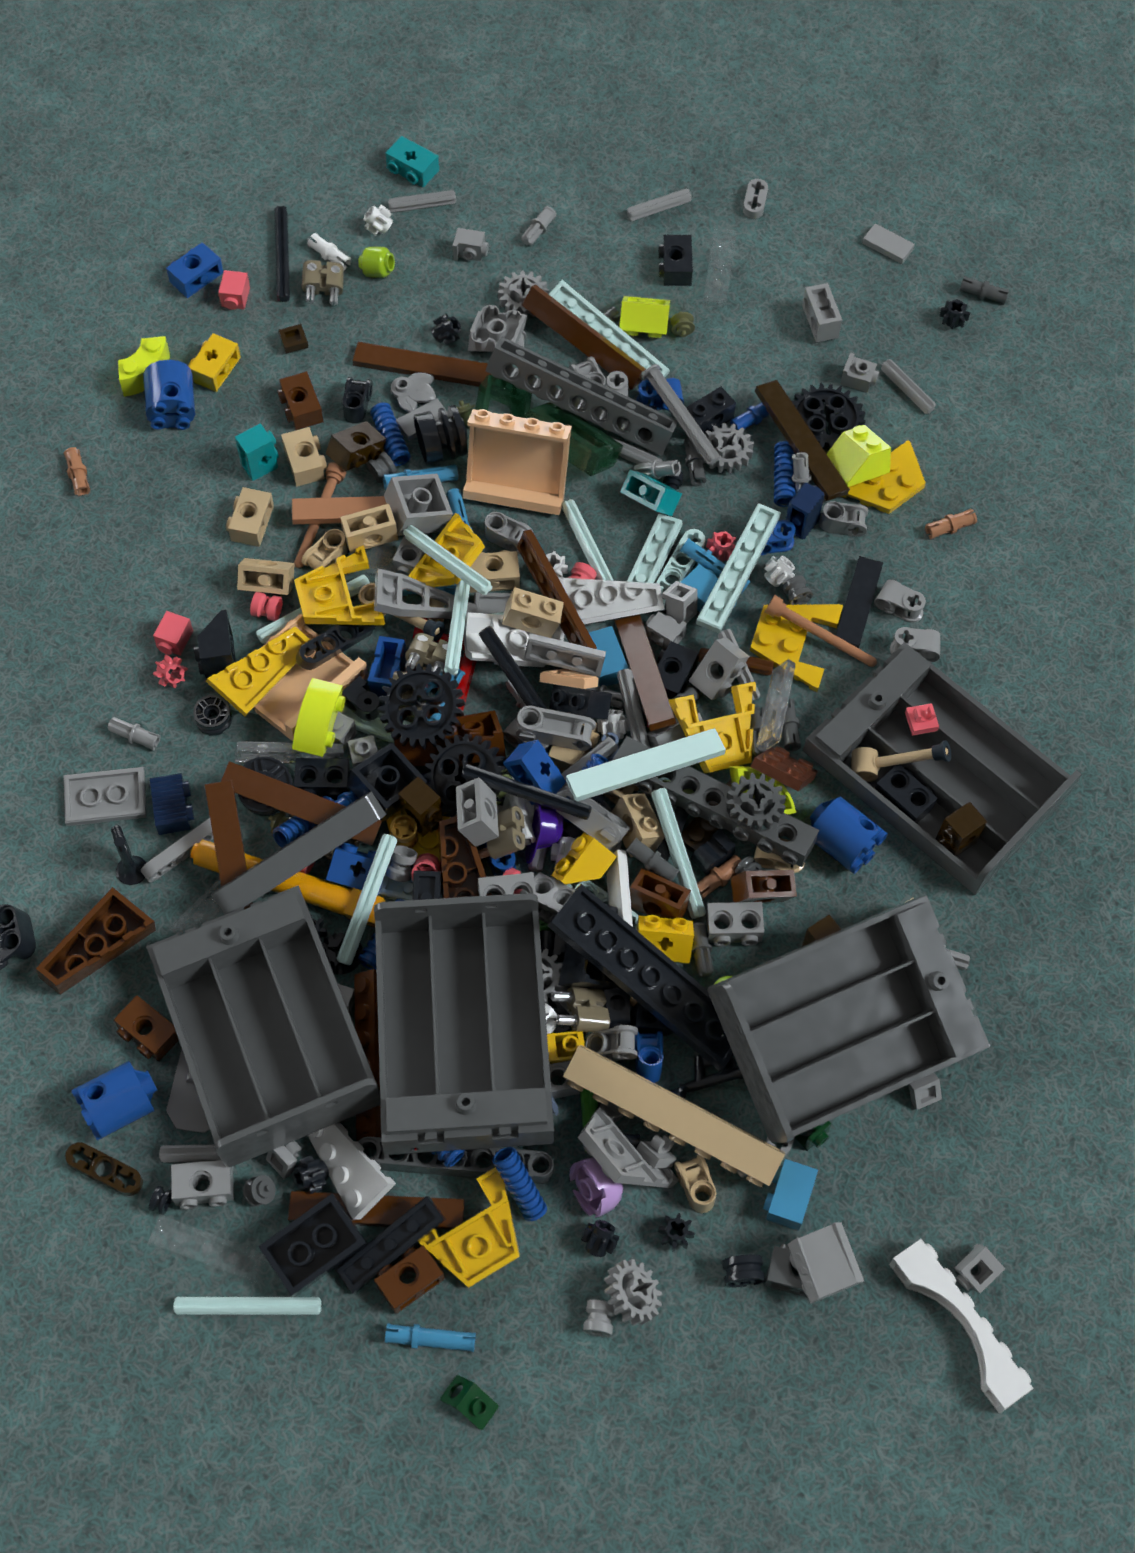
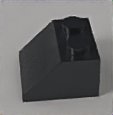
[194,610,236,680]

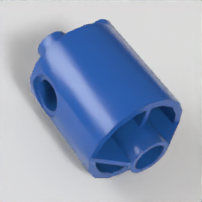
[143,360,195,430]
[810,796,888,874]
[71,1061,157,1141]

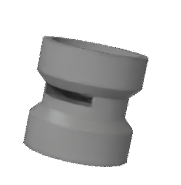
[385,845,417,882]
[583,1300,616,1337]

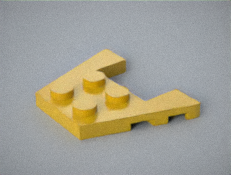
[294,546,385,625]
[750,604,843,692]
[669,682,756,773]
[419,1167,520,1288]

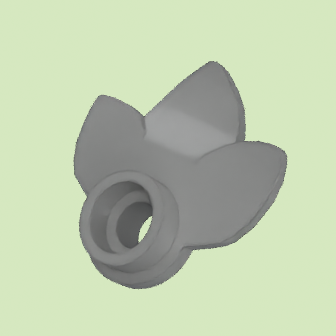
[391,373,436,412]

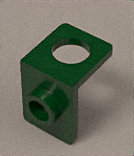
[795,1121,831,1151]
[440,1375,499,1430]

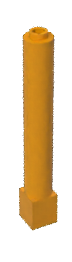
[190,839,386,927]

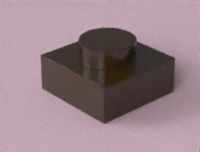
[278,324,309,354]

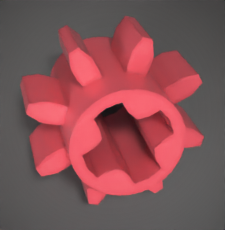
[706,531,736,562]
[153,655,188,688]

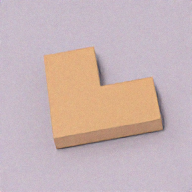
[540,668,598,689]

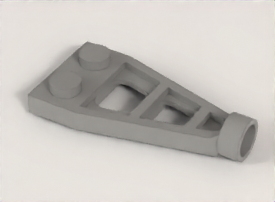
[374,569,477,619]

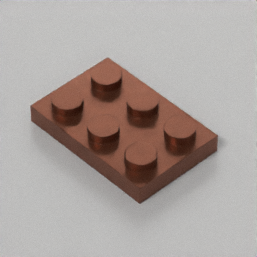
[750,747,818,791]

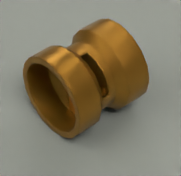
[390,815,418,848]

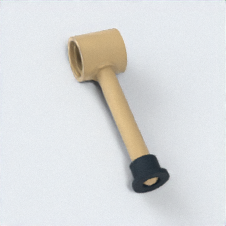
[358,583,445,641]
[851,740,951,782]

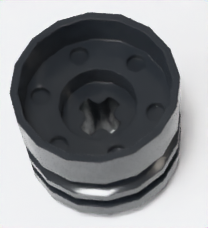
[413,405,468,465]
[238,756,293,816]

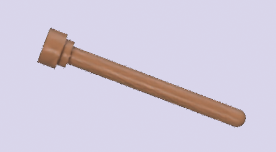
[294,462,347,568]
[764,595,877,667]

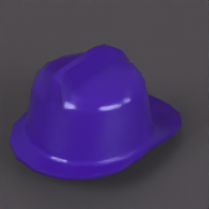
[526,803,564,864]

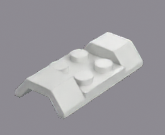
[463,612,564,667]

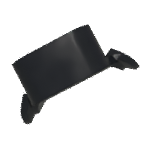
[0,904,36,970]

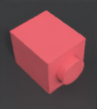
[218,270,250,310]
[153,611,193,656]

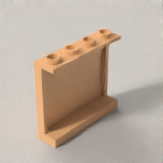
[462,409,571,515]
[253,613,369,741]

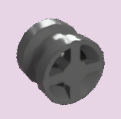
[366,452,397,483]
[782,575,813,605]

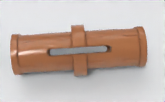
[64,447,90,496]
[925,509,977,539]
[697,855,741,899]

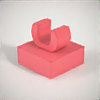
[905,703,939,736]

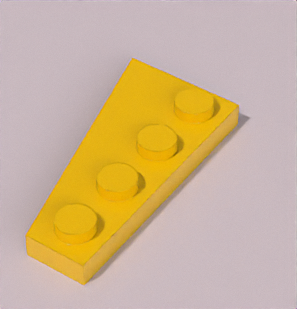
[206,626,310,717]

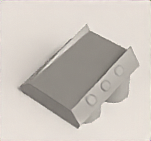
[468,305,527,352]
[788,1222,864,1304]

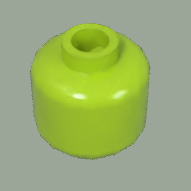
[358,247,395,278]

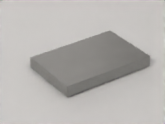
[64,767,147,826]

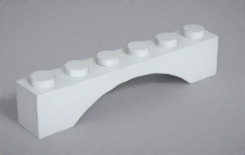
[889,1239,1033,1414]

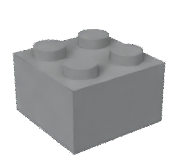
[384,474,453,536]

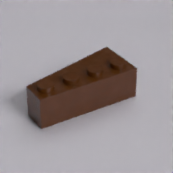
[392,710,506,767]
[438,816,492,898]
[36,887,156,995]

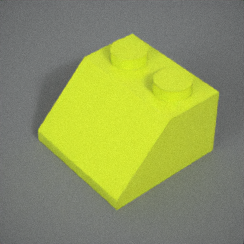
[619,296,670,338]
[827,425,891,487]

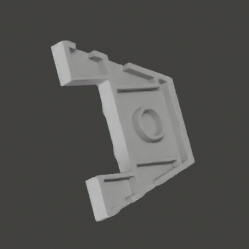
[578,1101,679,1188]

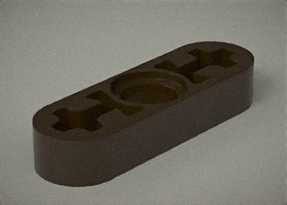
[65,1142,143,1196]

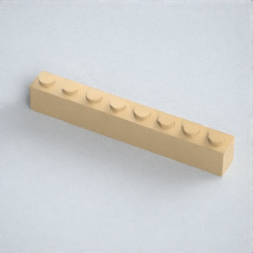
[563,1045,785,1187]

